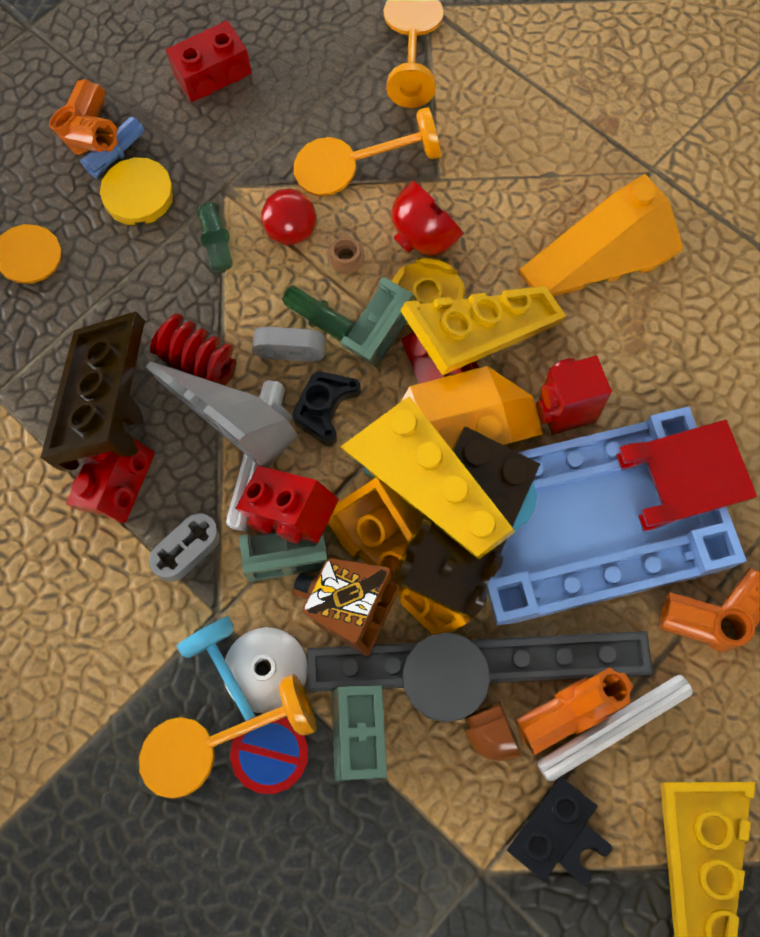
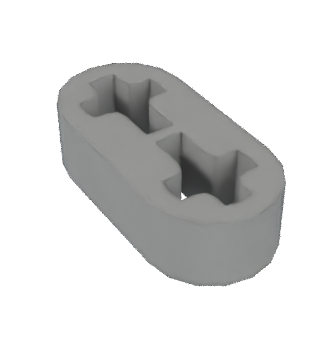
[252,327,326,362]
[149,513,221,582]

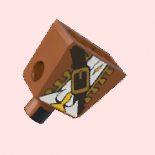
[293,558,401,657]

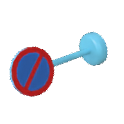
[176,616,309,794]

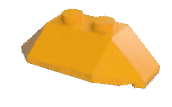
[401,366,543,450]

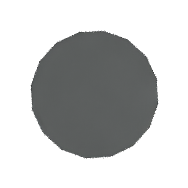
[403,633,490,723]

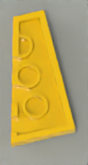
[400,286,566,375]
[340,396,515,559]
[660,782,756,937]

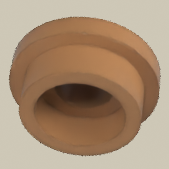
[327,237,365,274]

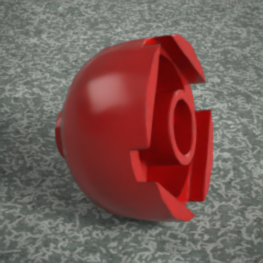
[391,181,464,256]

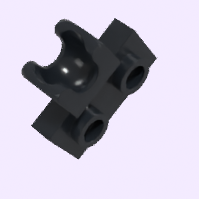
[507,777,613,887]

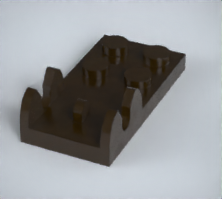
[40,311,145,472]
[391,426,540,619]

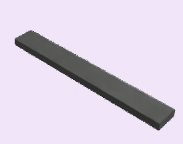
[307,631,653,693]

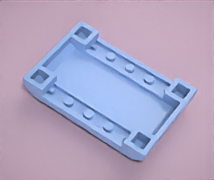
[486,406,747,625]

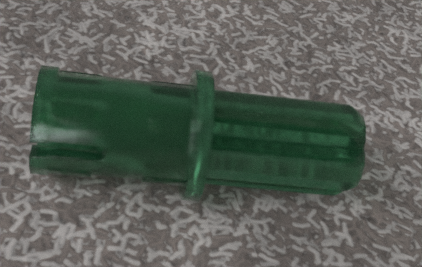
[197,202,233,273]
[282,285,355,342]

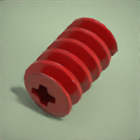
[150,313,237,386]

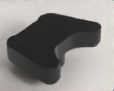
[293,371,361,446]

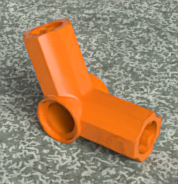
[49,79,118,155]
[659,568,760,652]
[515,667,633,755]

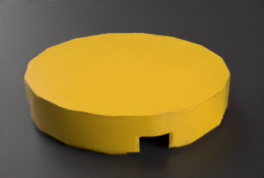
[100,157,174,225]
[392,258,465,326]

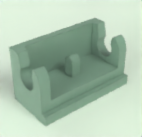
[340,277,416,368]
[239,532,329,582]
[331,685,387,782]

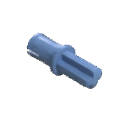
[80,116,144,179]

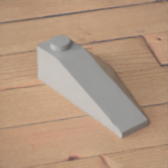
[145,361,298,468]

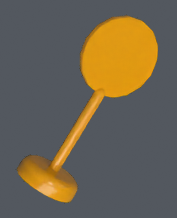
[383,0,444,108]
[294,107,442,196]
[0,224,62,284]
[139,674,317,799]

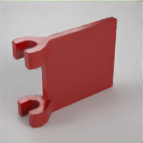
[616,419,757,532]

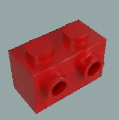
[165,20,252,103]
[536,355,612,435]
[235,466,339,544]

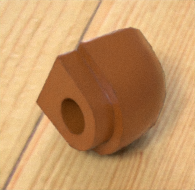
[464,701,522,761]

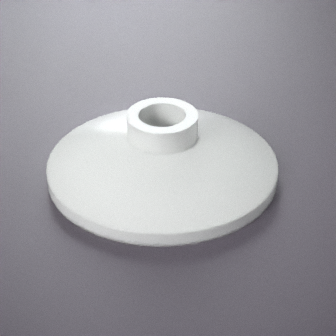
[224,627,308,714]

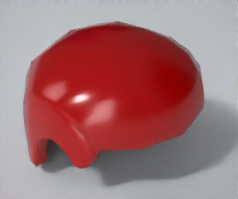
[261,188,317,245]

